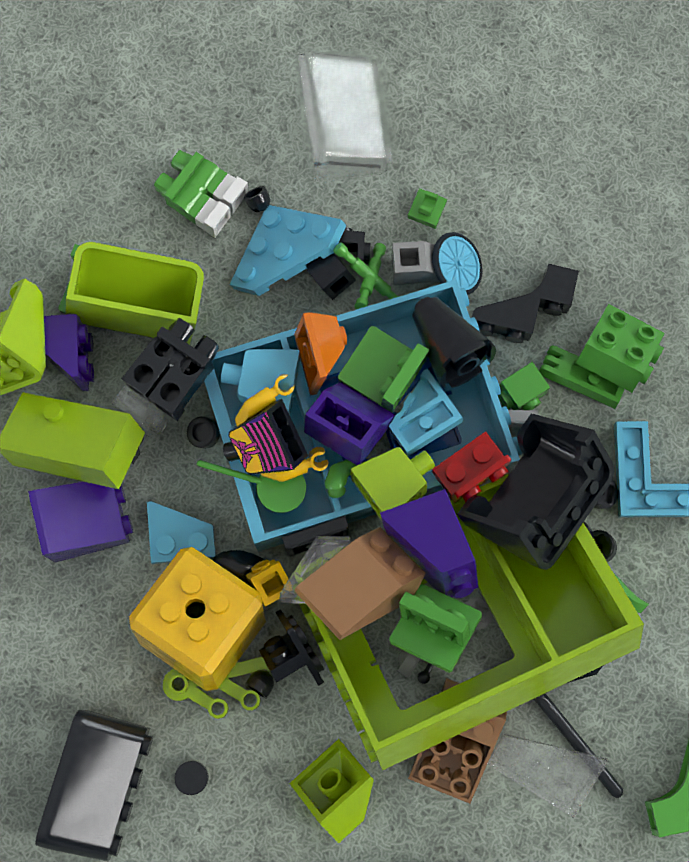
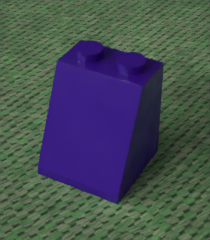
[28,481,134,563]
[380,489,478,598]

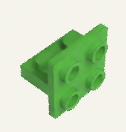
[389,584,482,673]

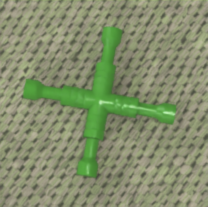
[333,242,400,310]

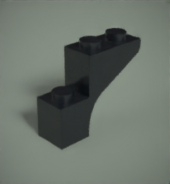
[471,264,579,343]

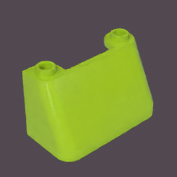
[0,278,46,396]

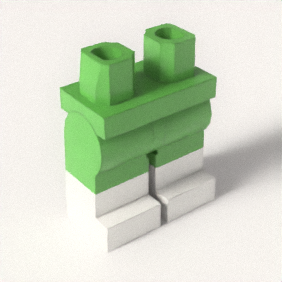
[154,150,249,238]

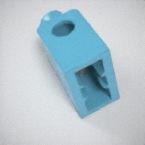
[221,349,300,415]

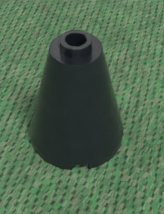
[412,297,496,388]

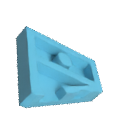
[389,368,463,457]
[147,501,216,564]

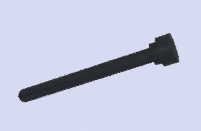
[534,693,623,798]

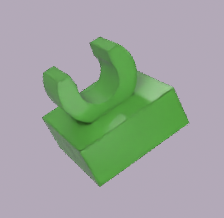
[408,188,447,229]

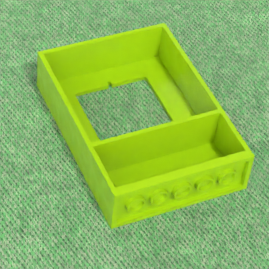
[292,473,644,771]

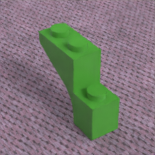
[645,740,689,838]

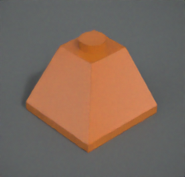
[294,312,347,396]

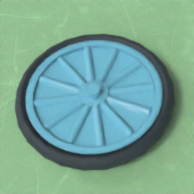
[432,232,483,295]

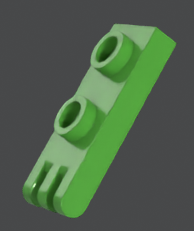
[539,345,624,409]

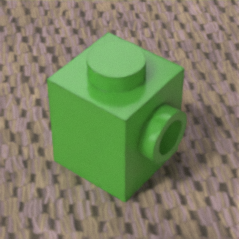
[498,362,550,410]

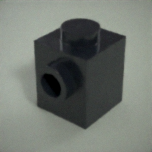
[306,253,356,300]

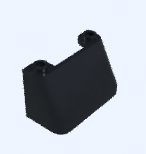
[457,413,614,570]

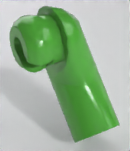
[325,459,357,498]

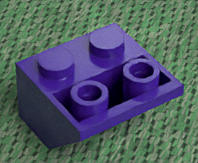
[44,314,94,391]
[304,382,395,465]

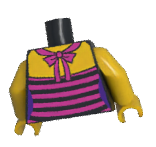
[223,374,329,482]

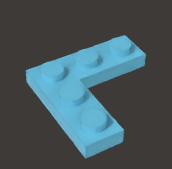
[614,421,689,518]

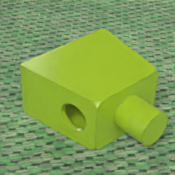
[350,447,435,521]

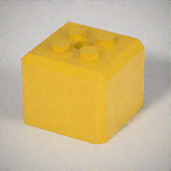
[129,547,266,691]

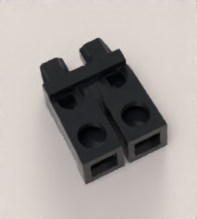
[121,318,219,422]

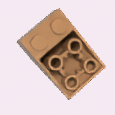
[408,678,507,804]

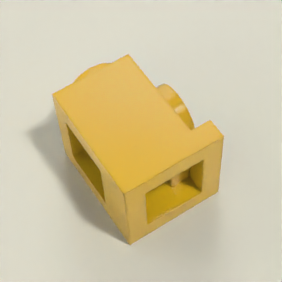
[245,559,294,607]

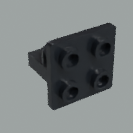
[259,609,324,686]

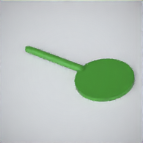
[197,460,306,513]

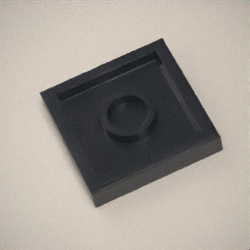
[282,516,349,557]

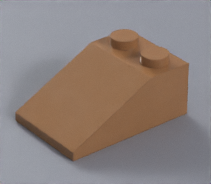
[295,527,426,640]

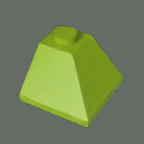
[289,739,374,843]

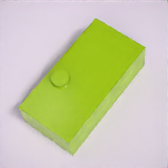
[0,392,145,489]

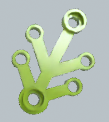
[163,657,271,719]

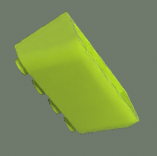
[65,242,204,345]

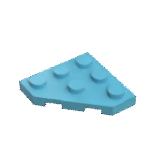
[229,205,346,296]

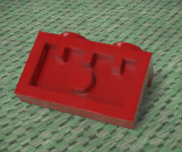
[431,431,512,503]

